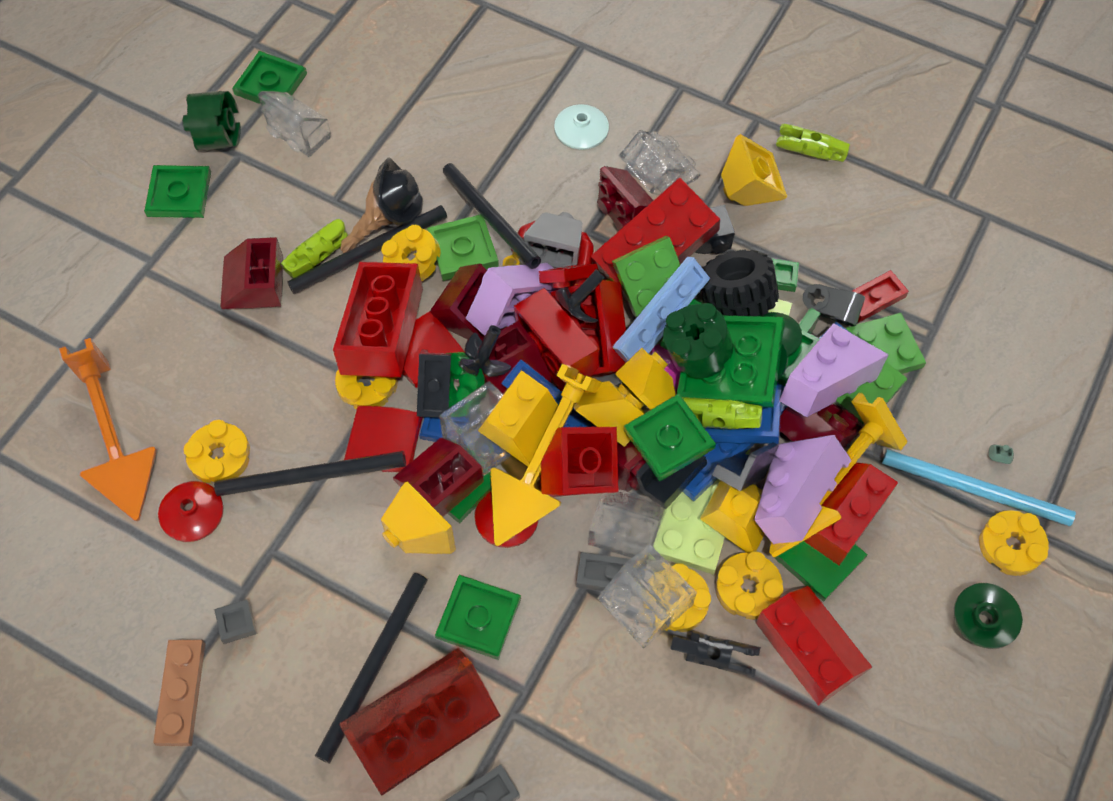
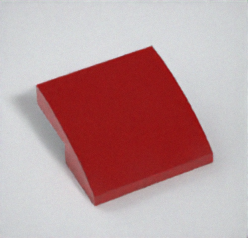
[402,311,465,388]
[344,406,423,472]

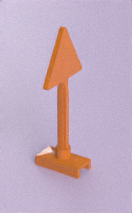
[59,338,157,521]

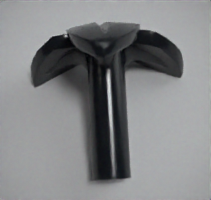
[555,269,605,323]
[458,325,511,376]

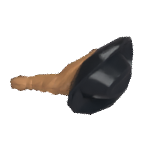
[340,157,423,253]

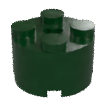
[182,91,241,150]
[663,303,733,378]

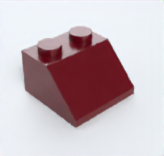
[430,263,502,341]

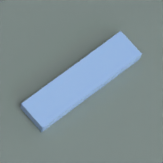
[612,257,710,363]

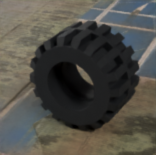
[701,249,779,316]

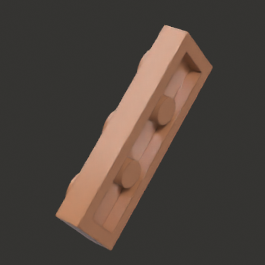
[153,640,205,746]

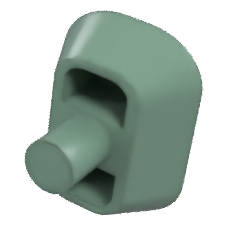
[989,444,1014,464]

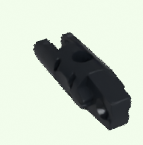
[670,631,761,677]

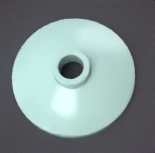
[554,104,609,150]

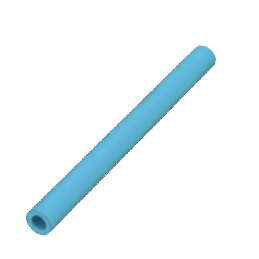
[882,449,1076,526]

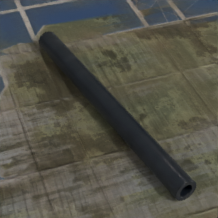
[443,163,541,269]
[287,205,447,294]
[214,451,406,496]
[315,573,428,764]

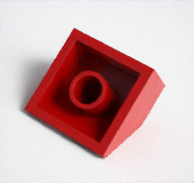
[541,427,618,495]

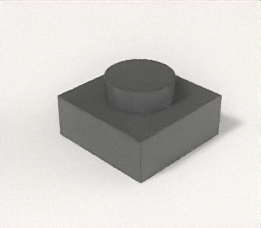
[214,599,257,644]

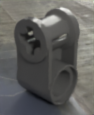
[803,284,865,326]

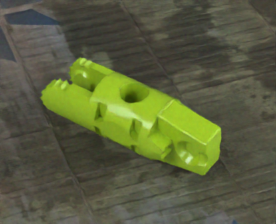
[776,123,850,162]
[281,218,348,278]
[682,397,762,430]

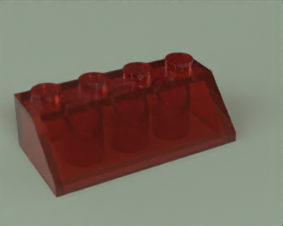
[339,647,501,796]

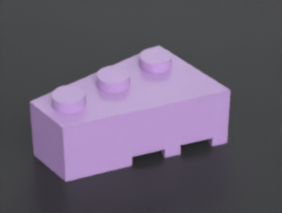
[466,263,565,336]
[779,323,889,417]
[754,435,851,544]

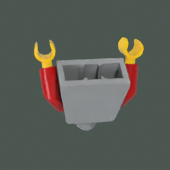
[502,212,594,286]

